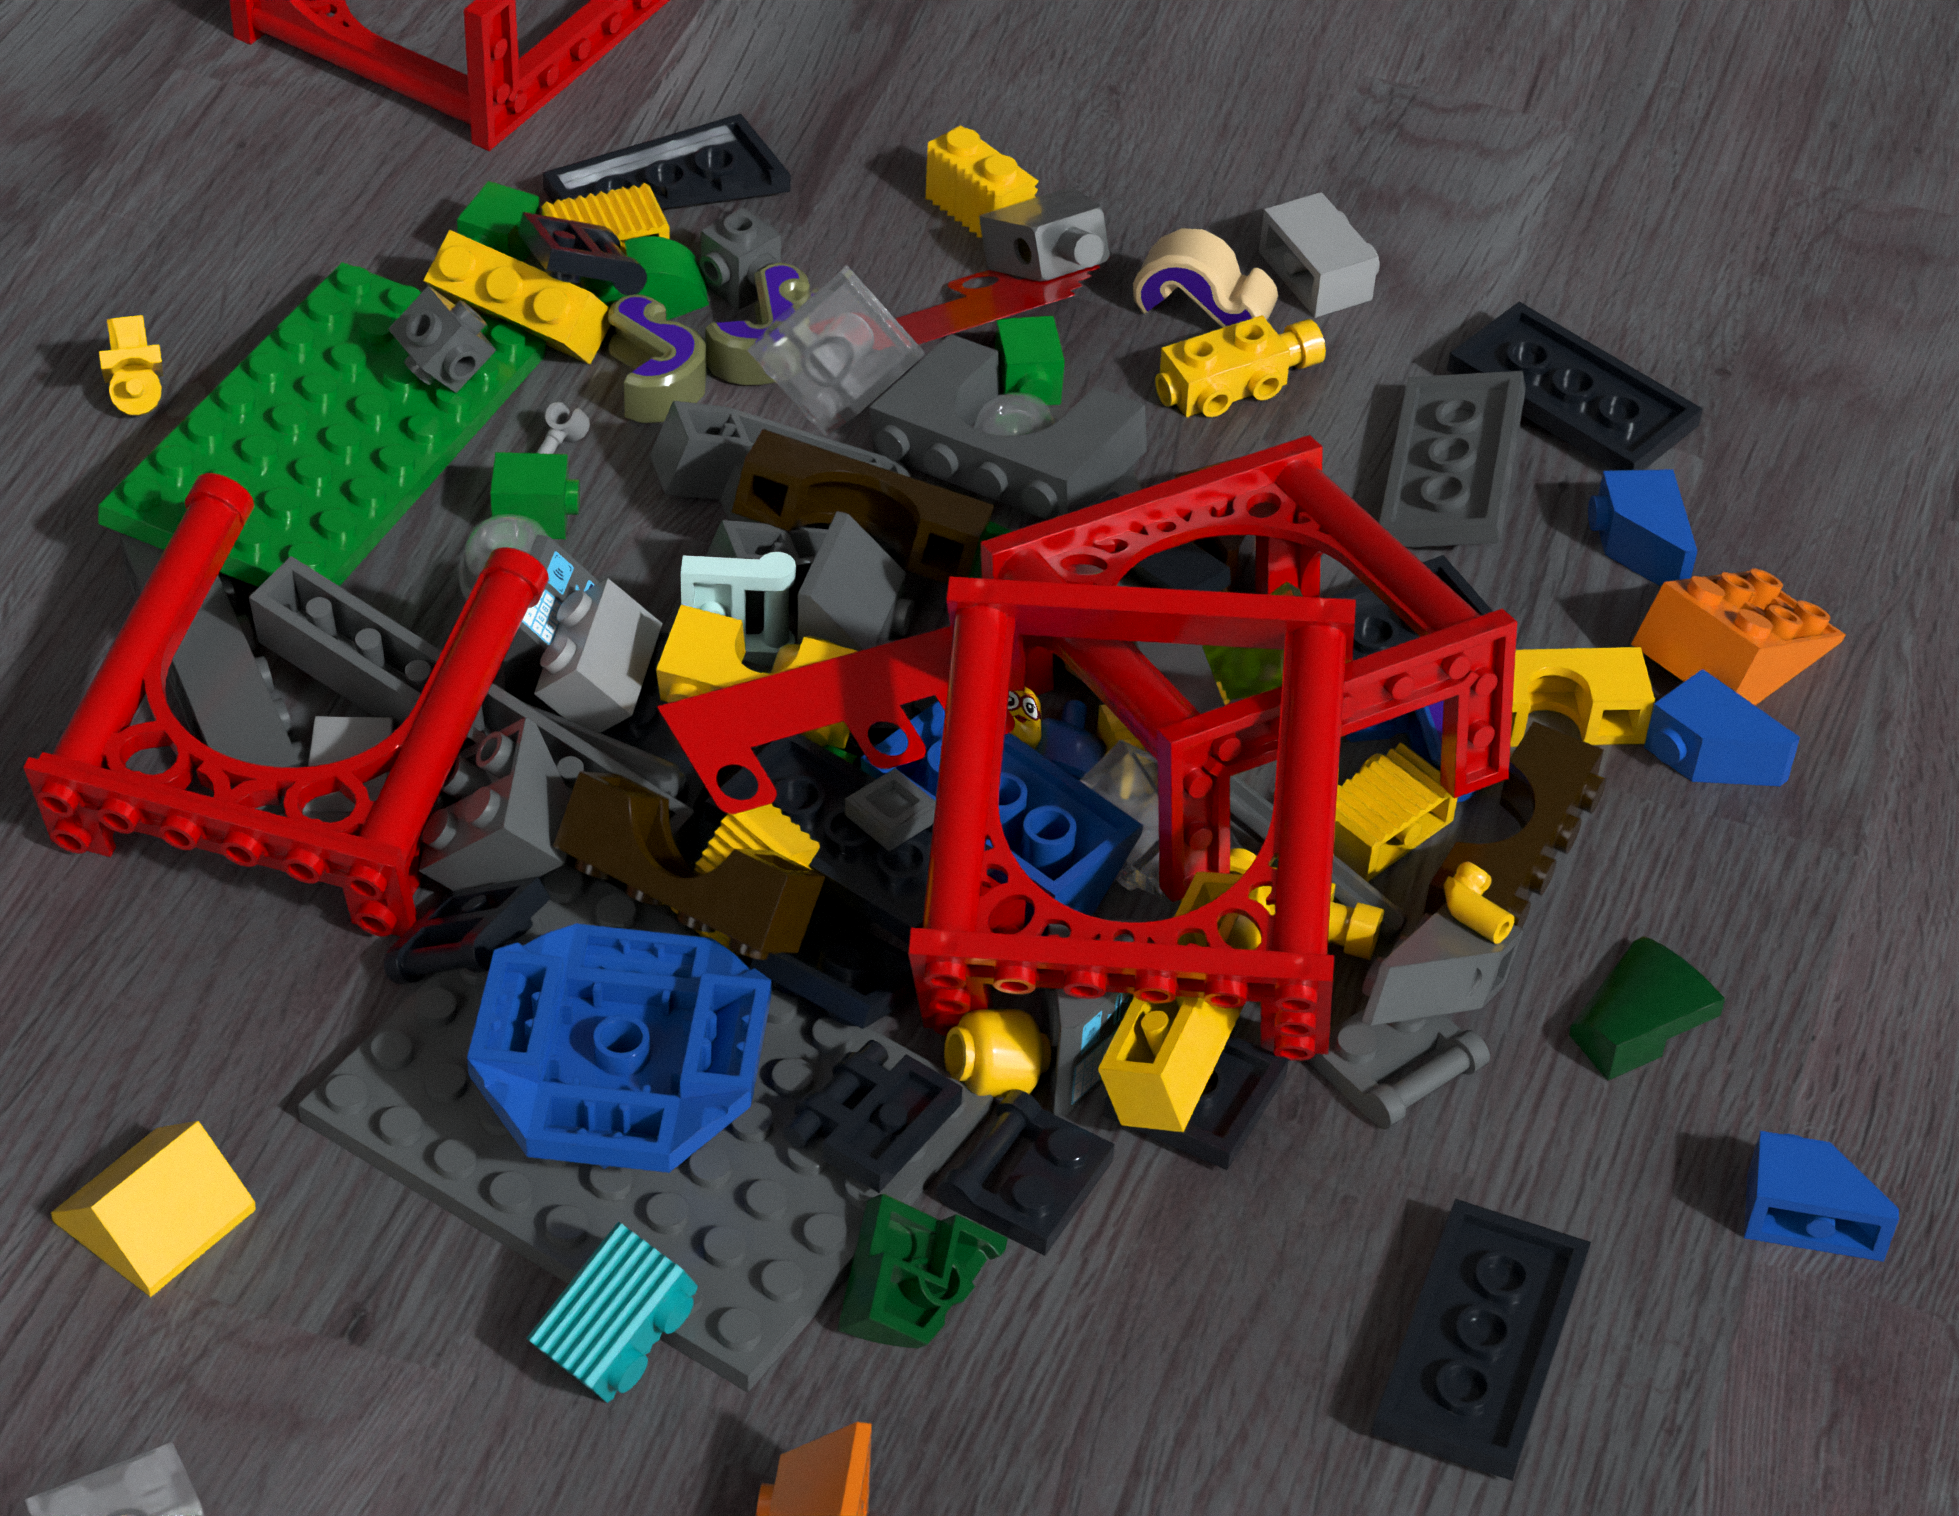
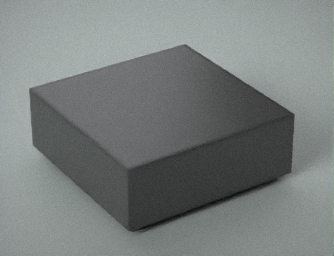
[845,768,936,851]

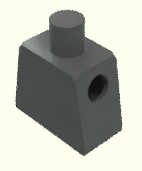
[979,187,1110,281]

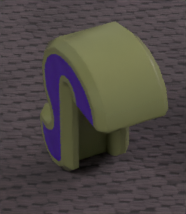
[705,263,810,386]
[608,294,706,424]

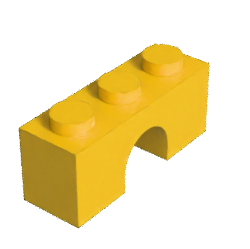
[423,230,611,365]
[656,605,857,749]
[1510,647,1655,747]

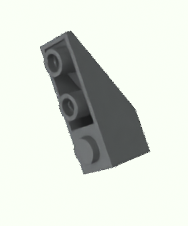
[1362,902,1524,1026]

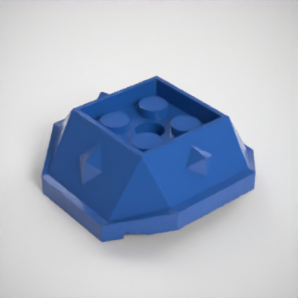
[467,923,771,1173]

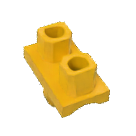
[99,315,164,416]

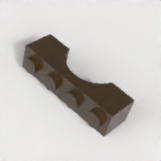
[731,429,994,584]
[1424,721,1606,928]
[553,771,825,960]

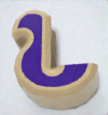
[1133,228,1278,328]

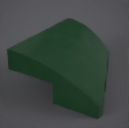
[1569,936,1725,1081]
[837,1193,1008,1348]

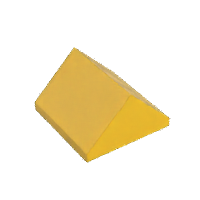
[51,1121,256,1298]

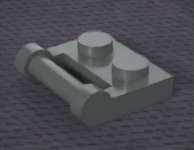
[1306,1008,1490,1129]

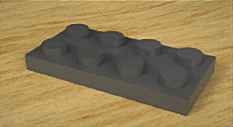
[1379,371,1526,548]

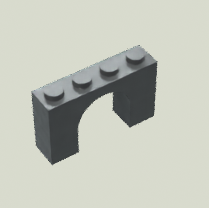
[869,334,1147,520]

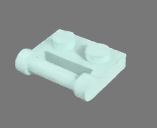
[681,552,796,666]

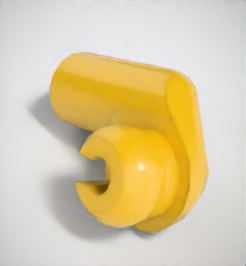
[1444,861,1514,944]

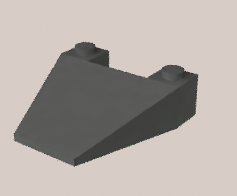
[650,401,910,620]

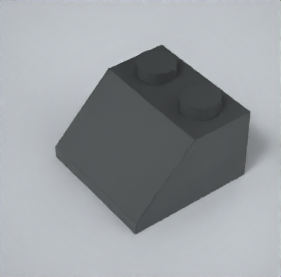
[797,511,914,651]

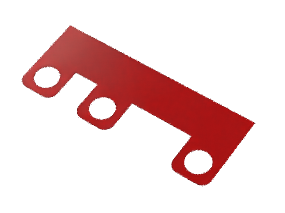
[657,626,1015,814]

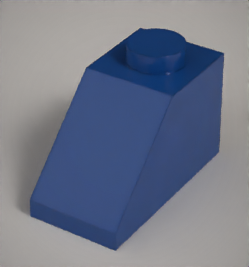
[1588,469,1697,587]
[1644,669,1800,786]
[1744,1131,1899,1262]

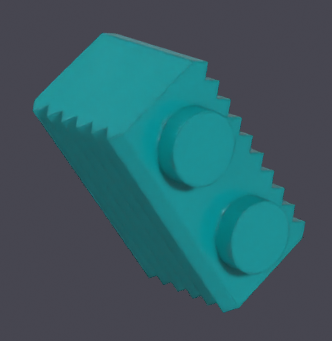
[526,1222,698,1403]

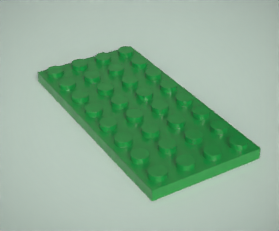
[98,262,546,587]

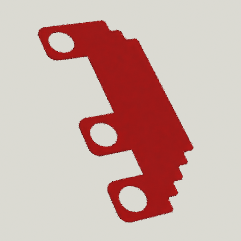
[809,257,1110,351]

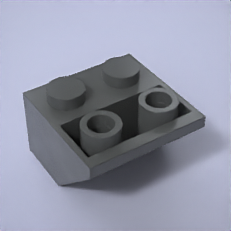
[419,717,570,891]

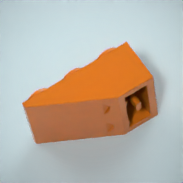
[1631,568,1846,706]

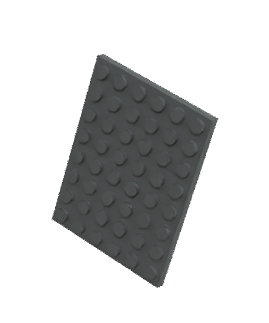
[298,859,993,1393]

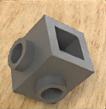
[700,207,782,311]
[389,286,496,393]

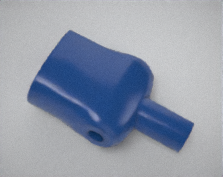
[1036,700,1106,790]

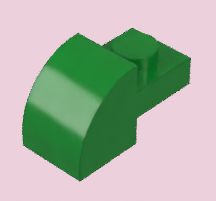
[581,236,709,321]

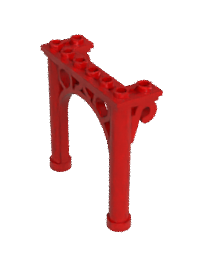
[23,473,549,937]

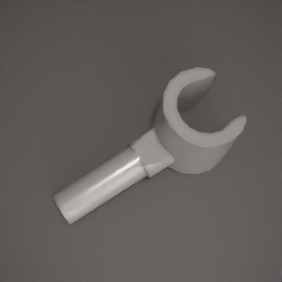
[536,402,590,454]

